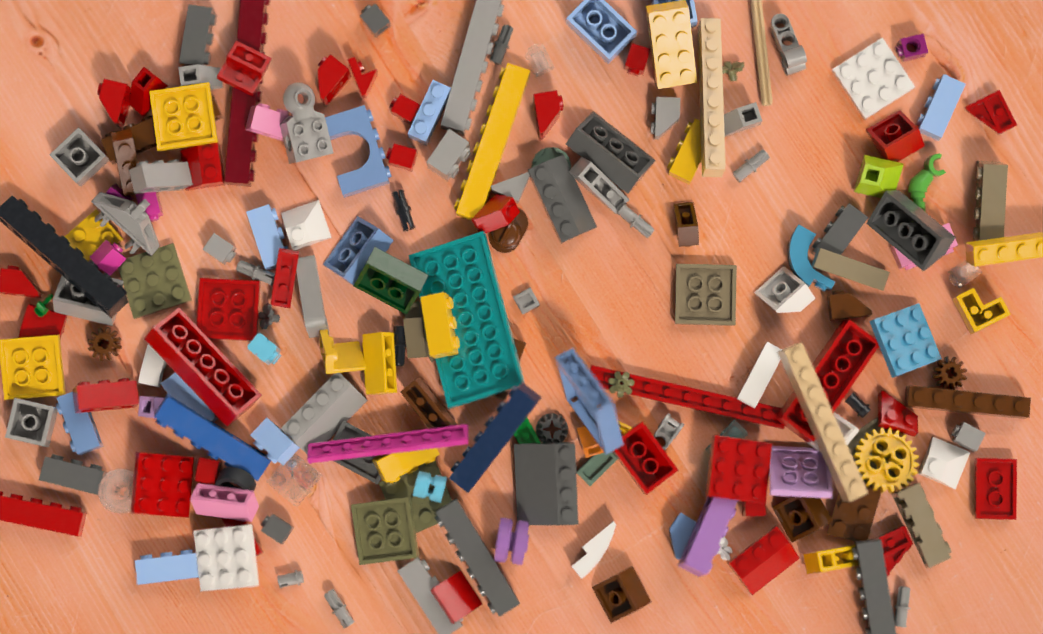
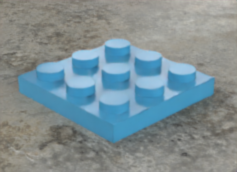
[869,303,942,378]

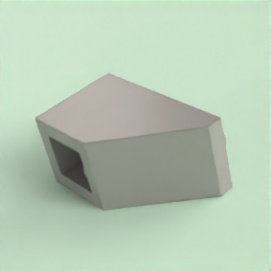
[178,64,223,90]
[651,97,680,140]
[724,102,762,137]

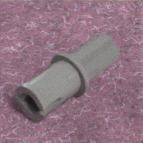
[732,150,770,182]
[617,204,654,238]
[236,260,275,286]
[894,586,911,628]
[324,589,355,629]

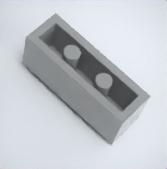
[129,159,193,193]

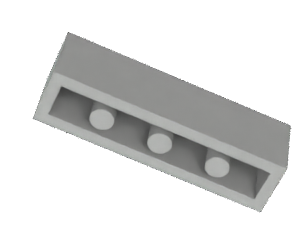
[398,557,464,634]

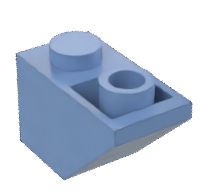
[669,512,696,560]

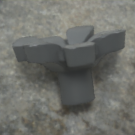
[258,303,280,329]

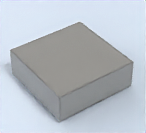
[513,287,540,315]

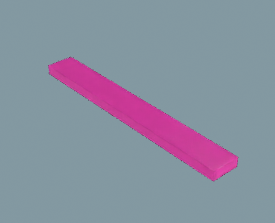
[307,424,468,464]

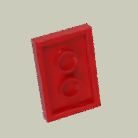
[975,458,1017,520]

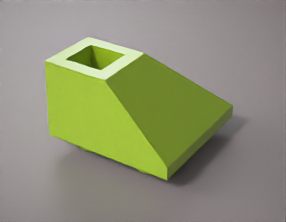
[854,155,904,198]

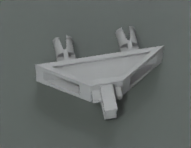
[91,192,160,256]

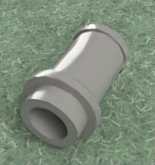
[277,570,304,589]

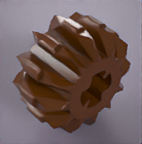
[88,327,122,361]
[932,356,967,390]

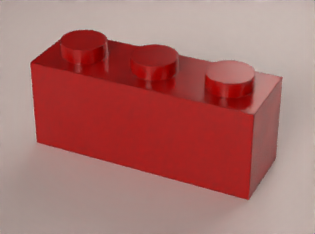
[72,378,139,413]

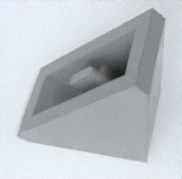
[491,172,530,204]

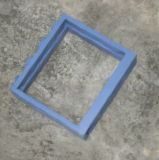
[555,348,623,454]

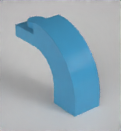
[788,225,835,292]

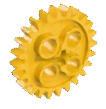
[853,428,919,494]

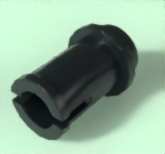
[845,393,871,418]

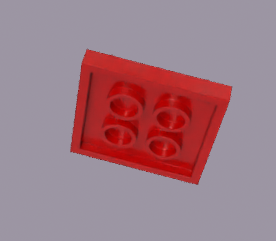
[197,278,261,341]
[706,435,772,504]
[130,452,194,518]

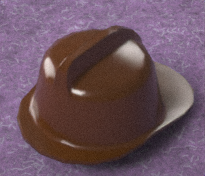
[489,209,528,253]

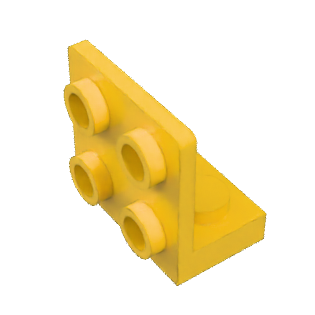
[319,329,366,374]

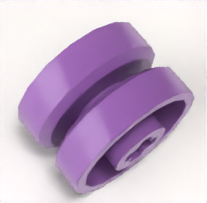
[494,517,529,565]

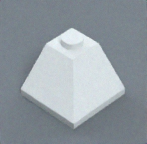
[281,200,332,250]
[754,266,815,313]
[918,437,970,489]

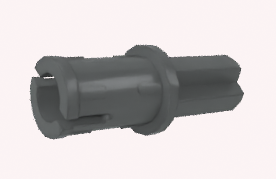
[489,25,513,65]

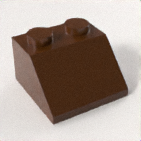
[772,496,833,543]
[592,566,652,623]

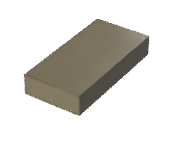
[403,317,429,358]

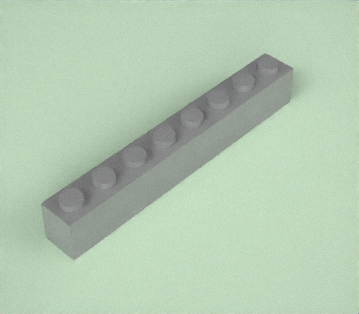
[441,0,504,135]

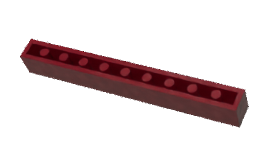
[224,0,270,187]

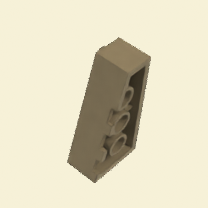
[973,161,1008,241]
[892,483,952,568]

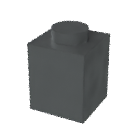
[360,3,391,38]
[261,514,294,544]

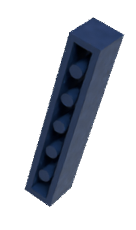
[449,383,542,493]

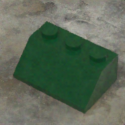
[354,247,428,315]

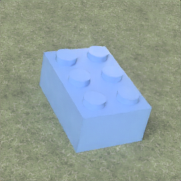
[566,0,637,64]

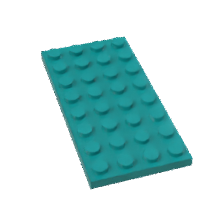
[409,231,525,409]

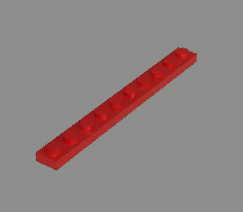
[590,365,785,429]

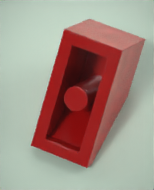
[471,194,520,234]
[0,265,42,298]

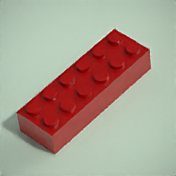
[144,308,262,427]
[775,319,879,442]

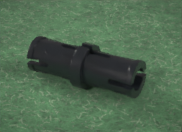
[392,190,416,232]

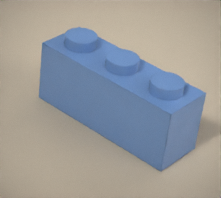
[56,392,104,455]

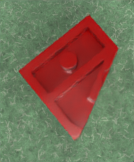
[965,90,1018,135]
[878,390,918,437]
[877,525,914,577]

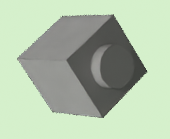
[203,233,236,265]
[951,422,986,452]

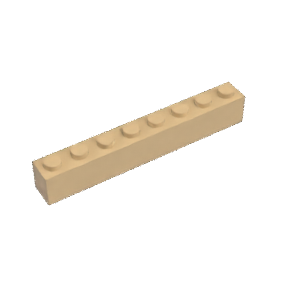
[698,18,726,177]
[777,343,868,502]

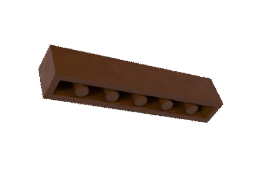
[101,93,223,165]
[904,386,1031,419]

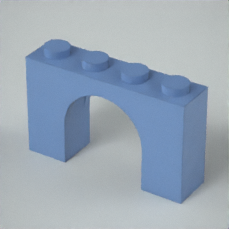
[325,105,392,198]

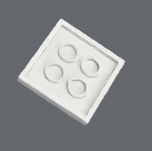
[832,37,915,120]
[194,524,259,591]

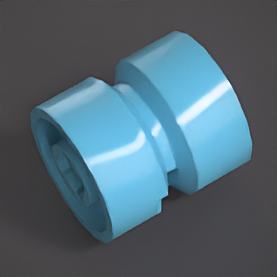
[413,471,447,503]

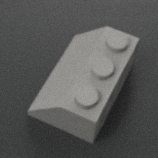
[53,276,124,326]

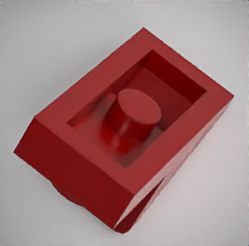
[347,56,378,99]

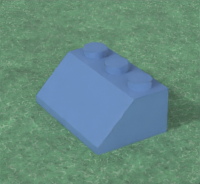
[323,216,394,286]

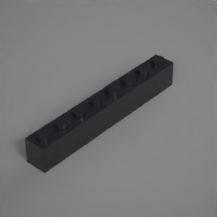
[0,196,128,318]

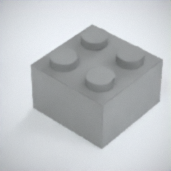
[49,127,109,187]
[427,129,471,181]
[5,398,58,447]

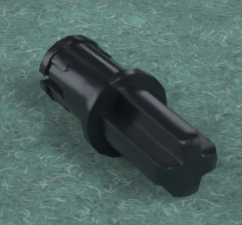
[394,326,406,366]

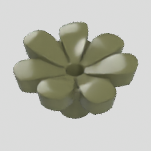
[722,61,744,81]
[608,371,635,398]

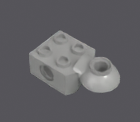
[280,83,334,164]

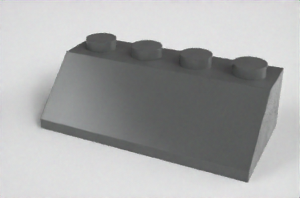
[566,111,656,193]
[527,155,597,244]
[866,190,956,271]

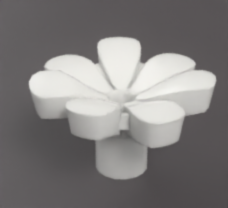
[717,536,732,561]

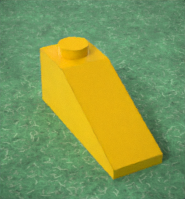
[803,545,858,574]

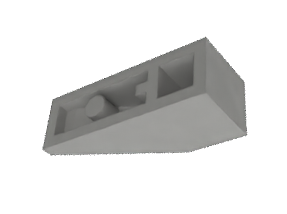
[569,157,629,214]

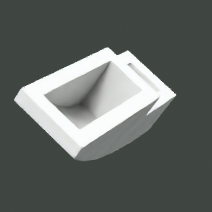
[138,325,167,388]
[737,342,782,408]
[571,521,616,579]

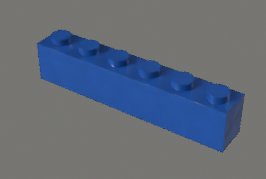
[154,394,271,481]

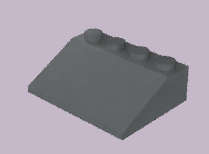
[514,442,578,526]

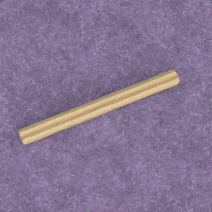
[750,0,773,106]

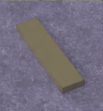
[811,247,890,291]

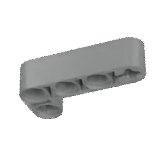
[296,255,329,338]

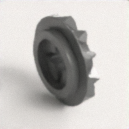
[536,413,568,443]

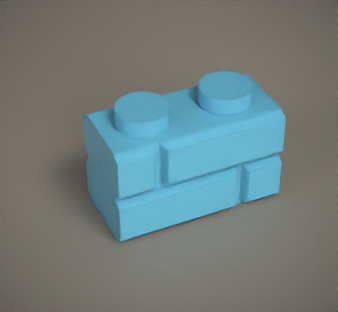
[247,333,282,365]

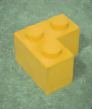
[952,288,1011,334]

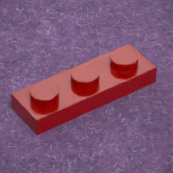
[271,248,299,308]

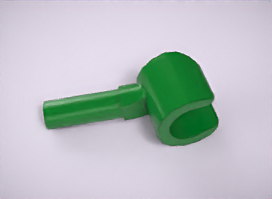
[34,294,53,317]

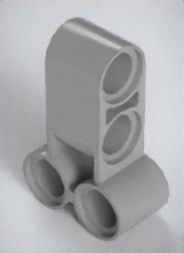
[771,14,807,76]

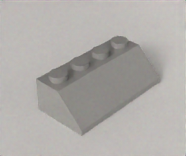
[280,373,368,454]

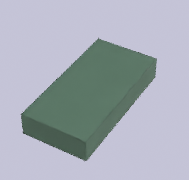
[576,452,618,486]

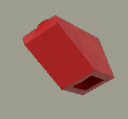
[130,67,168,117]

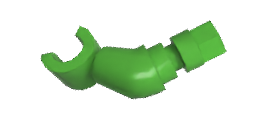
[908,154,946,211]

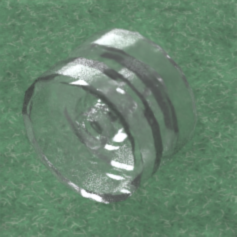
[98,469,134,514]

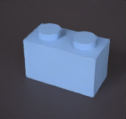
[250,417,300,466]

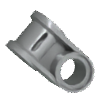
[653,413,685,450]

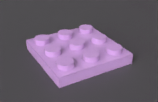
[769,446,833,498]

